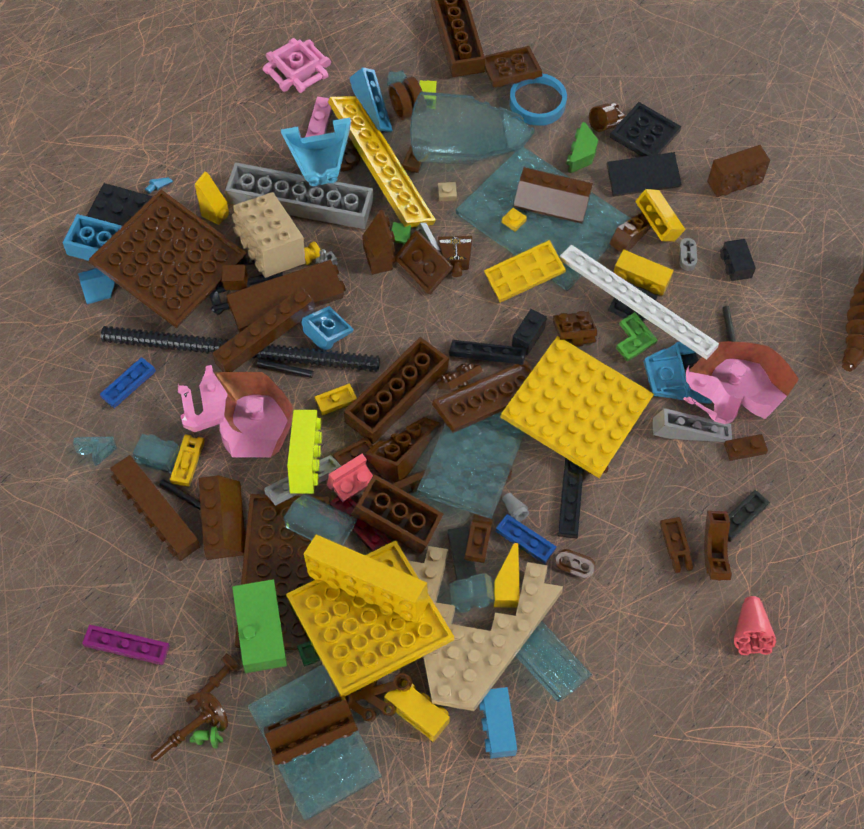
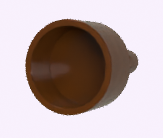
[589,103,625,132]

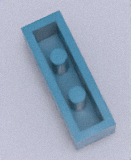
[479,687,517,759]

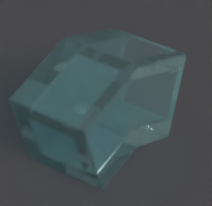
[387,70,407,86]

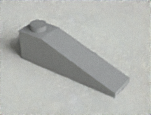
[653,408,732,442]

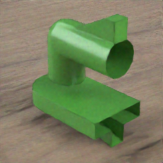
[190,727,223,748]

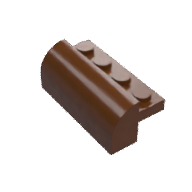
[263,695,358,765]

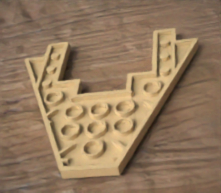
[409,546,563,711]

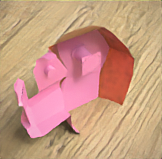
[683,341,799,424]
[178,365,293,458]

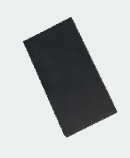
[606,152,682,197]

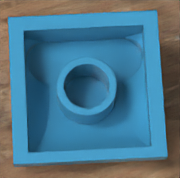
[301,306,354,350]

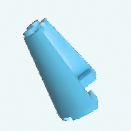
[281,118,351,186]

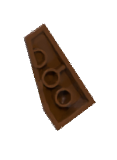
[365,417,441,482]

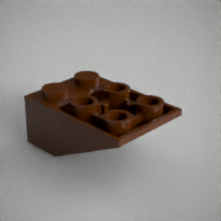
[362,210,395,275]

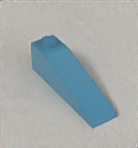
[349,68,393,132]

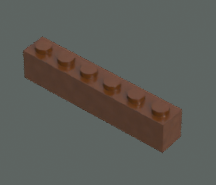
[212,287,315,372]
[110,455,200,561]

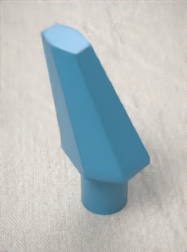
[145,177,173,194]

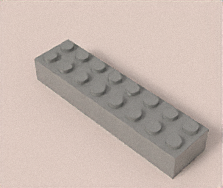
[225,163,373,229]

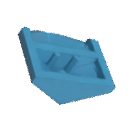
[78,268,115,304]

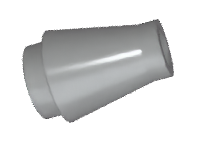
[502,493,529,522]

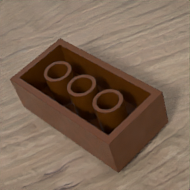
[351,474,444,554]

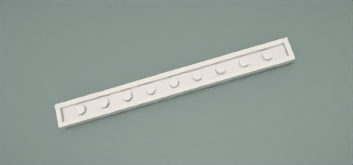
[560,245,719,360]

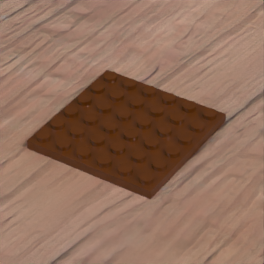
[89,189,247,329]

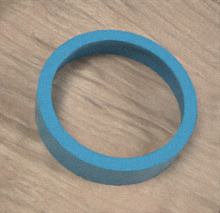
[509,73,567,126]

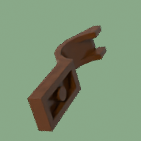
[464,483,499,563]

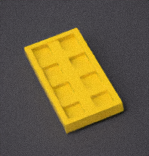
[484,240,566,303]

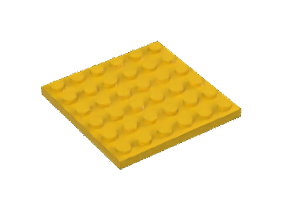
[500,336,654,478]
[286,540,455,696]

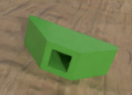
[566,122,598,173]

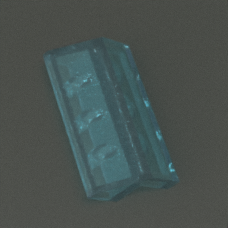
[516,621,592,702]

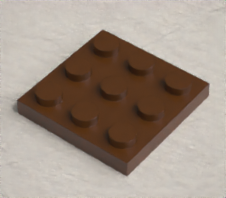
[485,46,542,88]

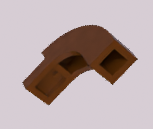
[704,511,732,581]

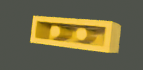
[635,189,686,242]
[613,249,674,296]
[384,680,450,742]

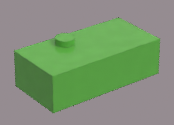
[232,579,287,673]

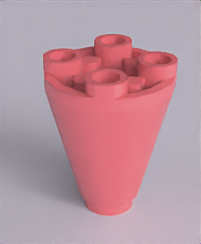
[734,596,776,655]

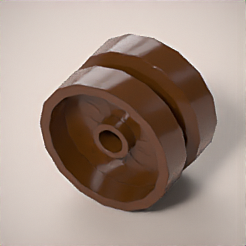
[388,76,426,120]

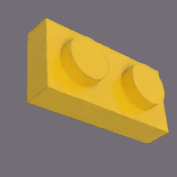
[315,383,357,415]

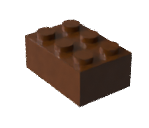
[707,145,770,197]

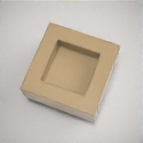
[438,182,457,201]

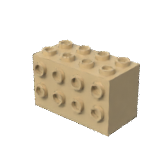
[232,192,305,278]

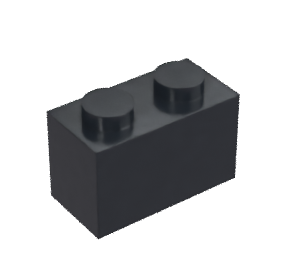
[720,239,756,281]
[512,309,547,356]

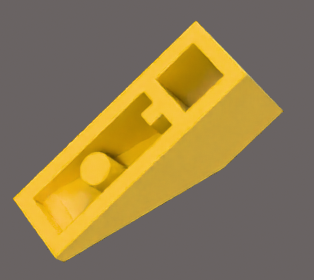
[195,172,229,225]
[490,543,520,608]

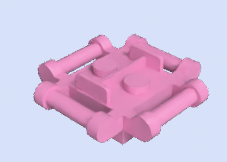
[263,38,331,93]

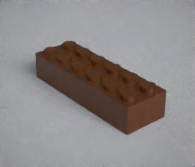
[431,0,485,77]
[344,337,449,444]

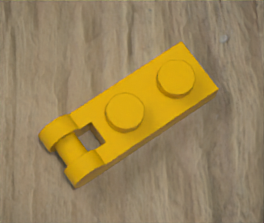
[170,434,205,487]

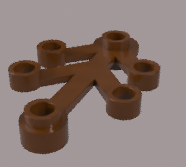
[336,673,412,722]

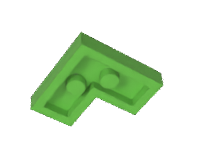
[616,312,658,362]

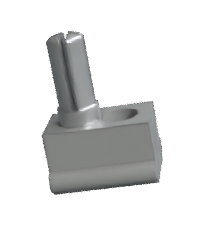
[315,249,338,266]

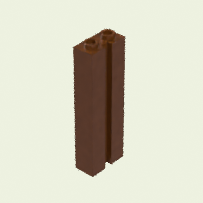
[226,259,346,333]

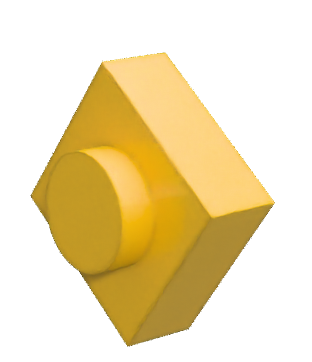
[501,208,527,232]

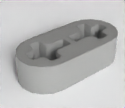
[679,238,697,271]

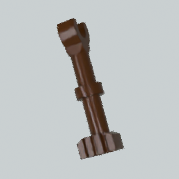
[186,653,241,711]

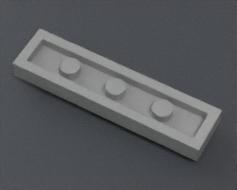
[265,455,341,505]

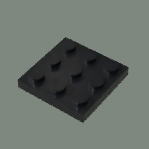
[610,102,682,157]
[86,183,153,226]

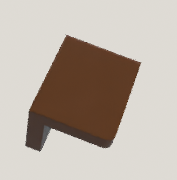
[222,265,248,290]

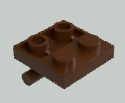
[553,311,597,347]

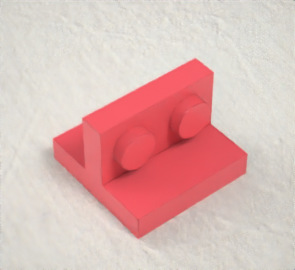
[327,453,373,503]

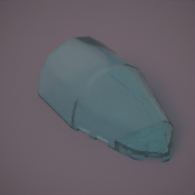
[410,92,535,165]

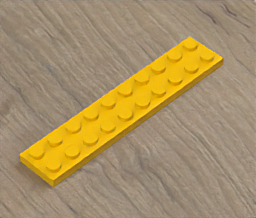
[328,96,436,227]

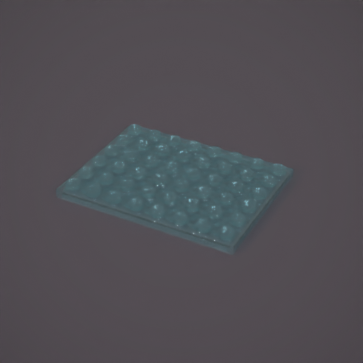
[456,146,631,291]

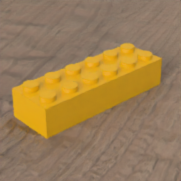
[304,534,429,622]

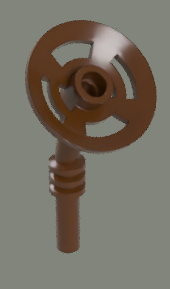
[151,692,228,761]

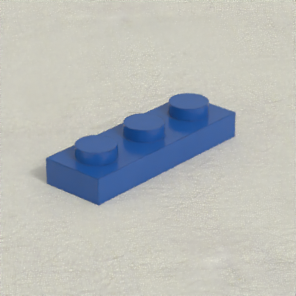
[100,357,156,409]
[495,514,556,565]

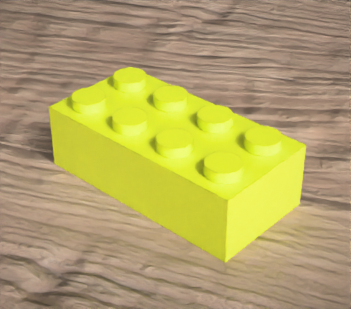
[287,410,322,494]

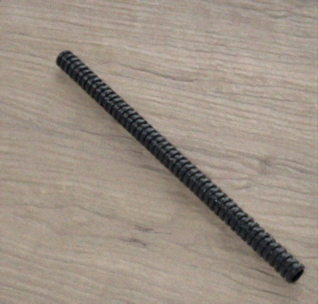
[101,326,380,372]

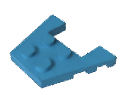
[643,341,712,404]

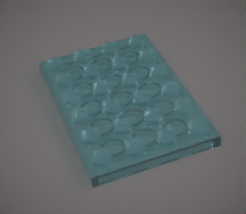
[417,415,525,519]
[248,665,383,821]

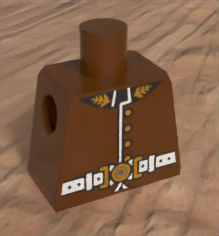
[438,236,472,277]

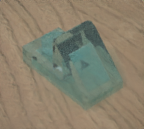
[73,437,117,466]

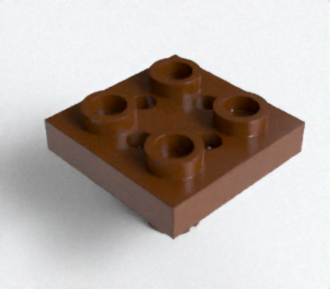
[436,363,483,389]

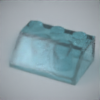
[284,494,357,546]

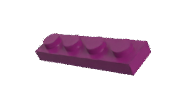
[82,624,170,665]

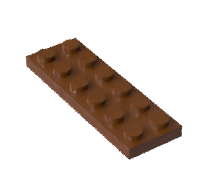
[432,360,533,433]

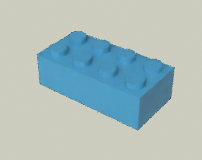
[62,214,122,261]

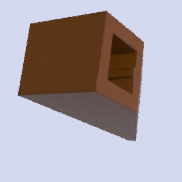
[609,212,652,253]

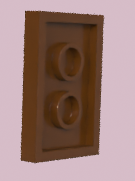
[395,231,453,294]

